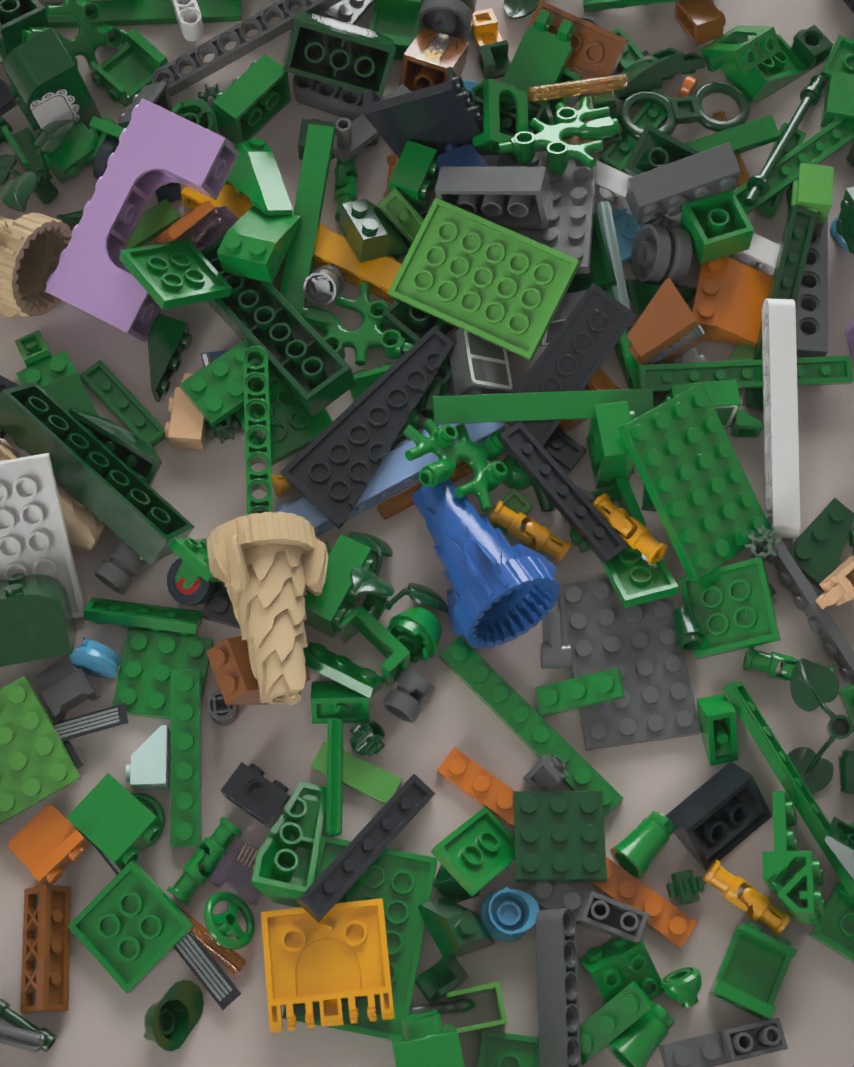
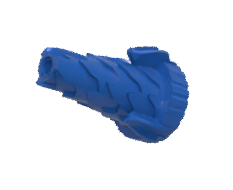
[412,479,560,648]

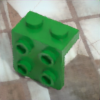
[578,936,663,1004]

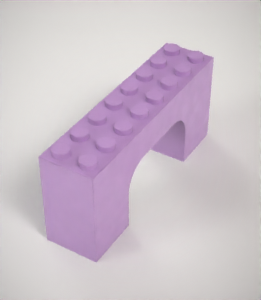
[45,98,240,342]

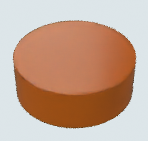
[678,75,698,97]

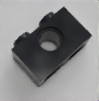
[220,762,290,830]

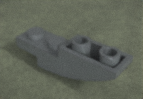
[527,882,649,944]
[659,1018,788,1067]

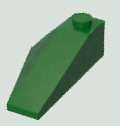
[225,138,293,215]
[251,781,326,908]

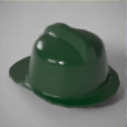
[144,980,204,1052]

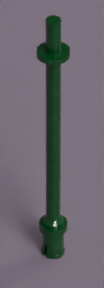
[744,75,826,207]

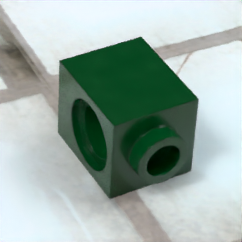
[791,24,833,71]

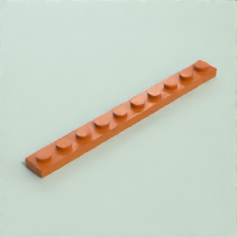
[437,747,698,949]

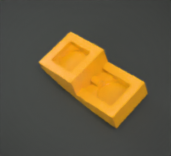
[471,9,503,52]

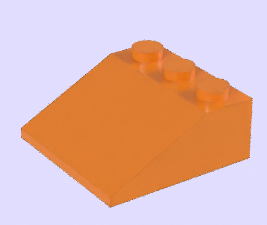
[692,257,773,347]

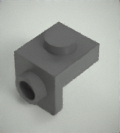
[522,753,569,791]

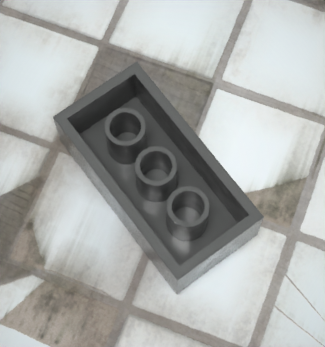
[626,142,741,226]
[435,166,553,229]

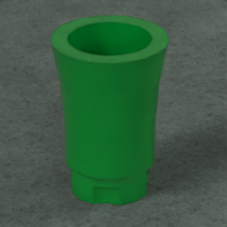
[610,811,675,879]
[607,1002,675,1067]

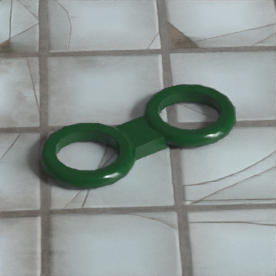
[618,82,750,140]

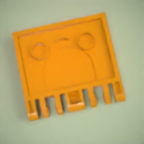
[261,898,395,1033]

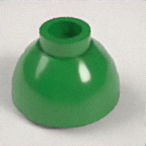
[502,455,532,490]
[660,967,702,1008]

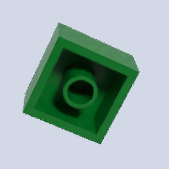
[389,140,439,214]
[680,190,754,264]

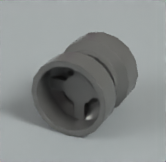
[207,691,239,726]

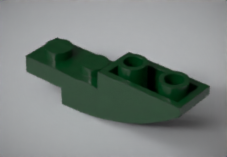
[607,47,705,100]

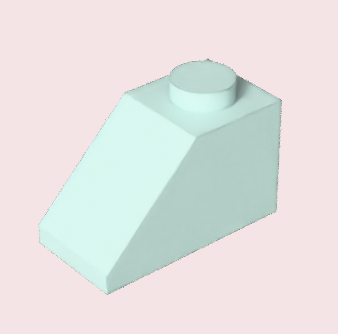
[126,725,170,791]

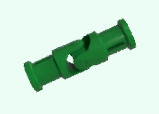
[335,154,357,222]
[742,647,834,681]
[167,817,242,906]

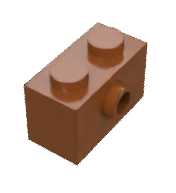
[674,0,726,45]

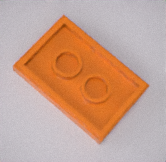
[152,201,215,245]

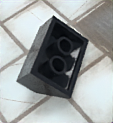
[665,762,772,871]

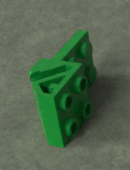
[762,791,825,925]

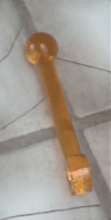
[383,155,397,198]

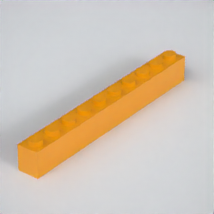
[181,183,402,303]

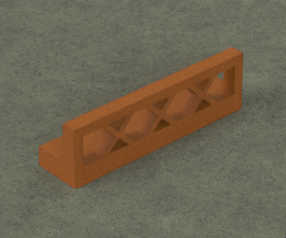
[20,884,71,1014]

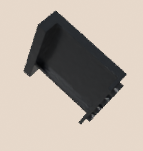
[363,66,484,158]

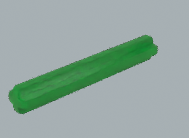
[326,718,344,836]

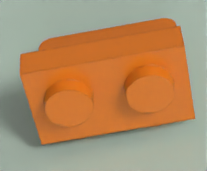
[8,804,91,885]

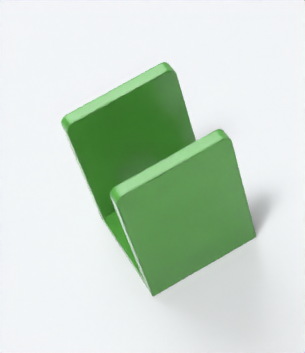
[791,163,834,225]
[445,982,508,1035]

